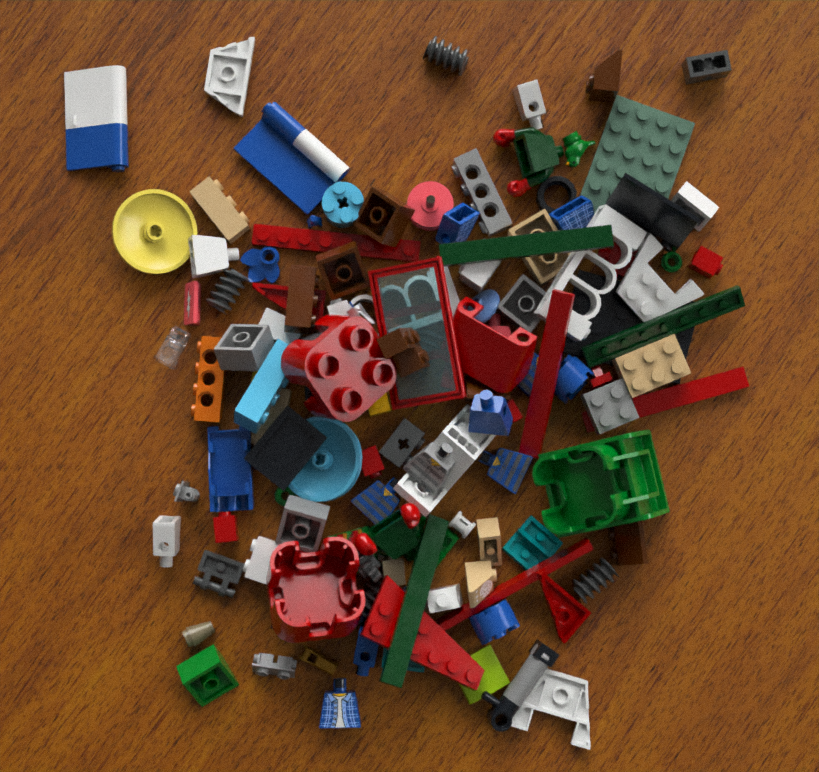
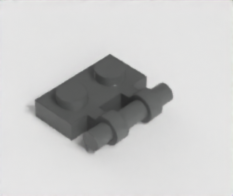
[193,549,245,598]

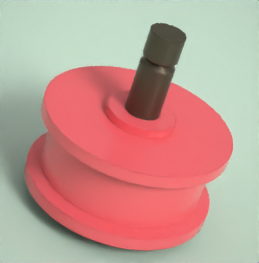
[407,181,454,231]

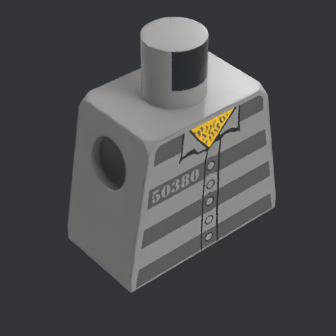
[403,442,455,495]

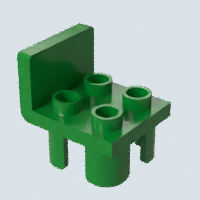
[532,429,670,538]

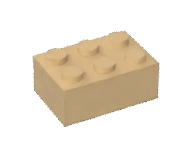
[507,209,571,287]
[612,334,691,399]

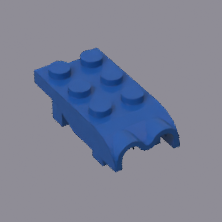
[207,425,254,512]

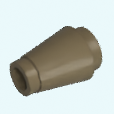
[182,621,215,647]

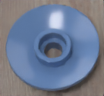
[467,289,500,323]

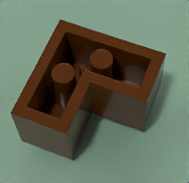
[376,327,430,378]

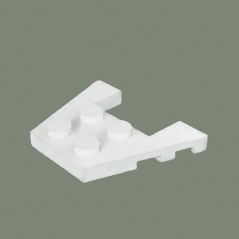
[616,233,704,322]
[511,668,591,750]

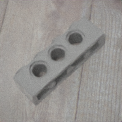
[451,148,513,237]

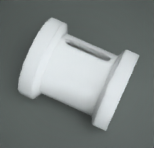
[448,511,476,539]

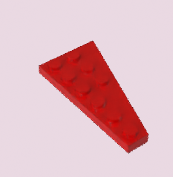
[360,575,485,691]

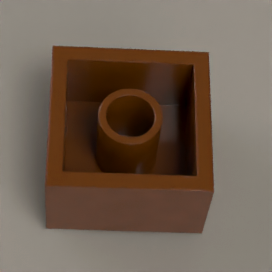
[353,187,415,247]
[316,241,370,300]

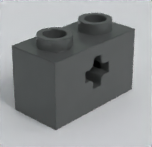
[682,50,732,85]
[379,418,425,468]

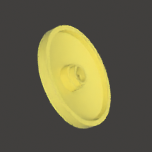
[112,189,197,274]

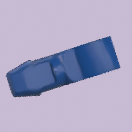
[307,215,322,228]

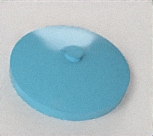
[288,416,363,502]

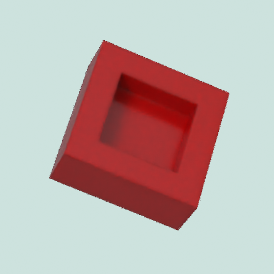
[589,366,613,391]

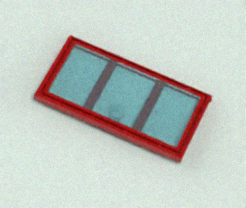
[368,256,467,410]

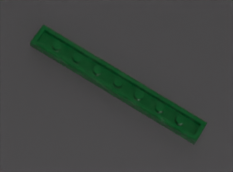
[439,225,614,267]
[581,285,745,368]
[379,514,449,689]

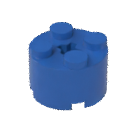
[554,354,594,404]
[469,599,520,645]

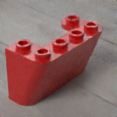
[440,296,538,393]

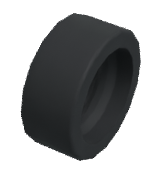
[536,176,577,214]

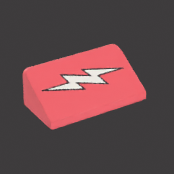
[184,281,201,326]

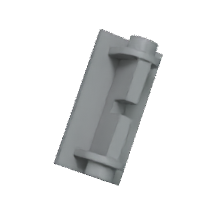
[173,481,200,502]
[252,652,297,680]

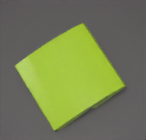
[458,645,510,705]

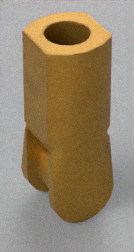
[298,645,339,676]

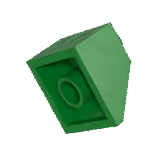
[176,644,239,707]

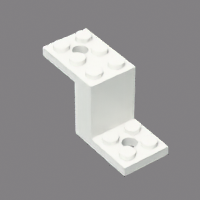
[393,404,496,517]

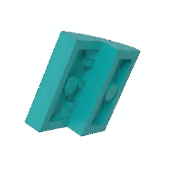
[501,515,563,571]

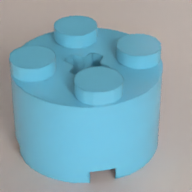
[322,182,364,228]

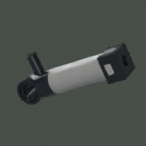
[481,639,559,732]

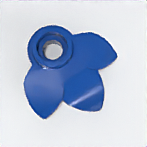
[240,246,280,284]

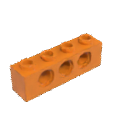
[191,336,227,424]

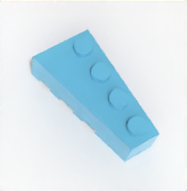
[234,339,289,434]

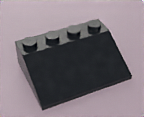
[606,173,700,252]

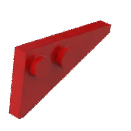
[252,283,326,331]
[536,569,591,644]

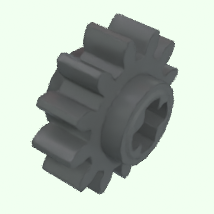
[357,550,383,583]

